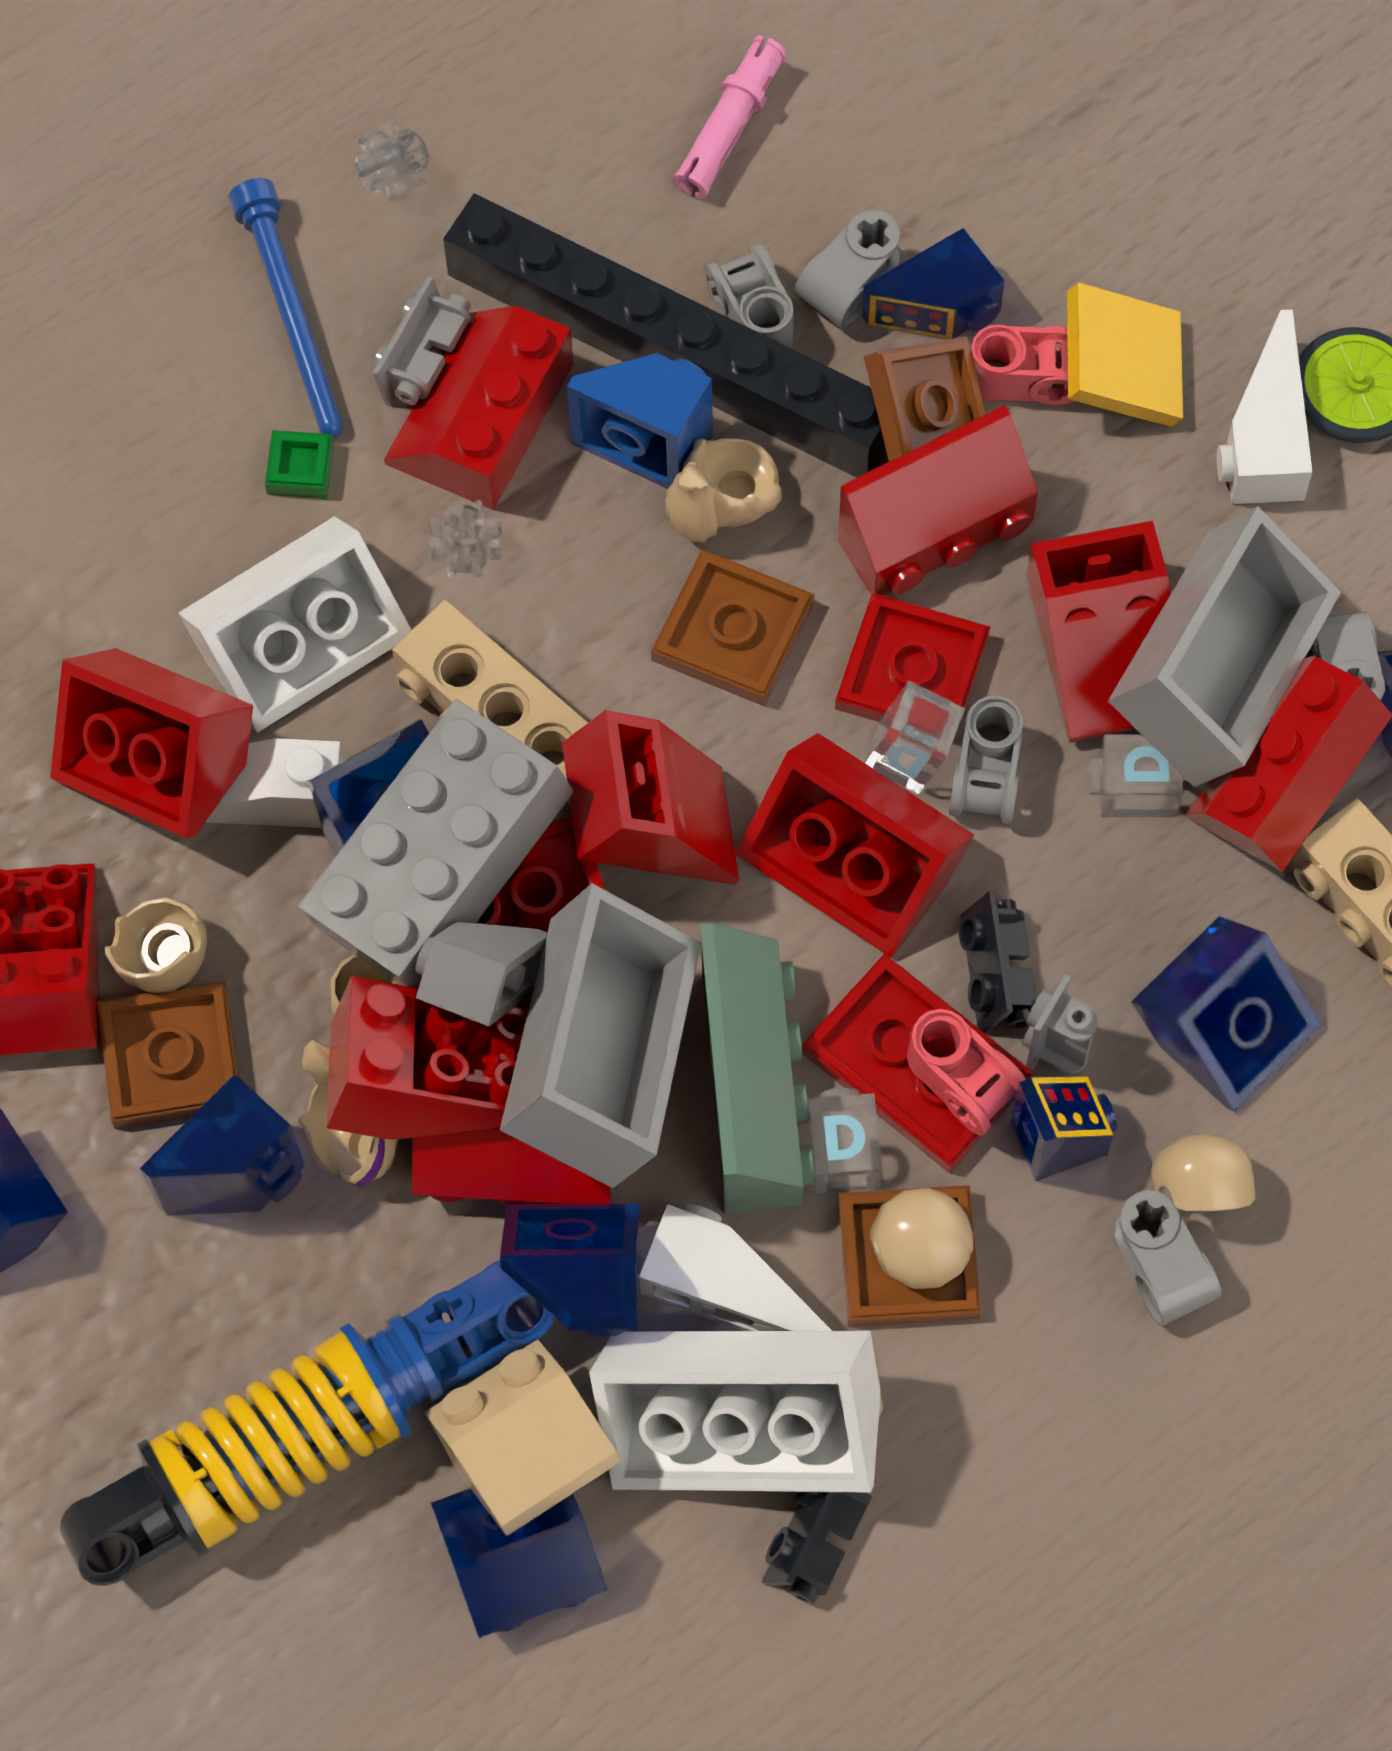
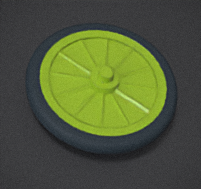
[1299,327,1392,443]

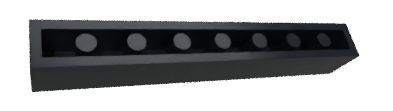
[443,193,886,478]

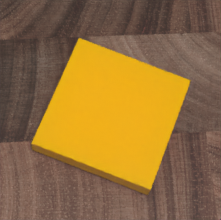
[1067,282,1183,427]

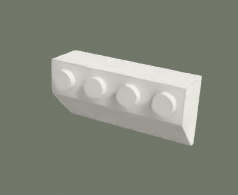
[589,1331,881,1492]

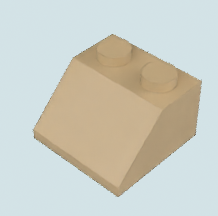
[424,1339,622,1536]

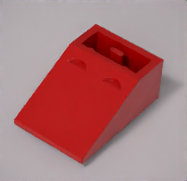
[1026,520,1171,743]
[562,710,740,885]
[0,863,100,1056]
[326,976,529,1140]

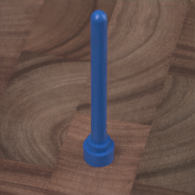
[228,178,343,438]

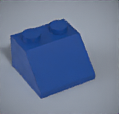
[567,353,713,489]

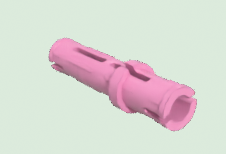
[673,35,787,199]

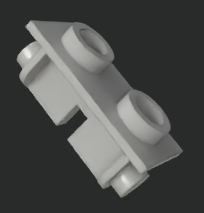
[373,276,471,406]
[1022,974,1098,1074]

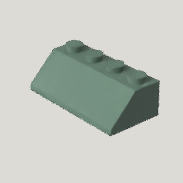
[700,922,815,1214]

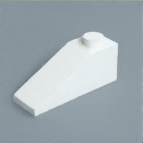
[1217,310,1313,504]
[205,738,347,829]
[639,1204,832,1331]

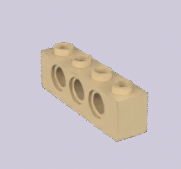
[392,599,588,821]
[1291,798,1392,988]

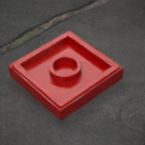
[835,593,991,744]

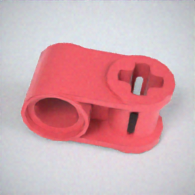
[971,324,1075,405]
[907,1009,1030,1136]

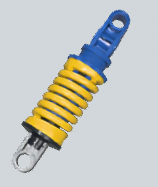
[60,1258,555,1586]

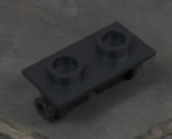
[959,891,1037,1033]
[761,1492,872,1605]

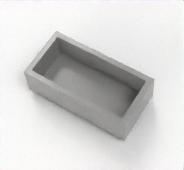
[1108,506,1341,787]
[298,699,574,988]
[500,883,701,1188]

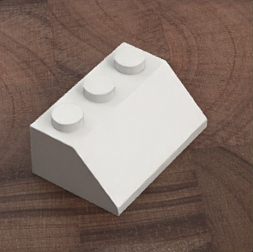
[178,516,412,733]

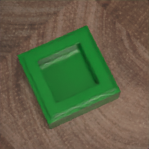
[265,430,334,498]

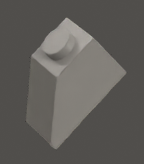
[416,922,547,1026]

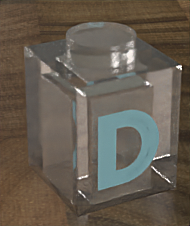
[864,680,965,794]
[1088,735,1183,818]
[808,1088,882,1193]

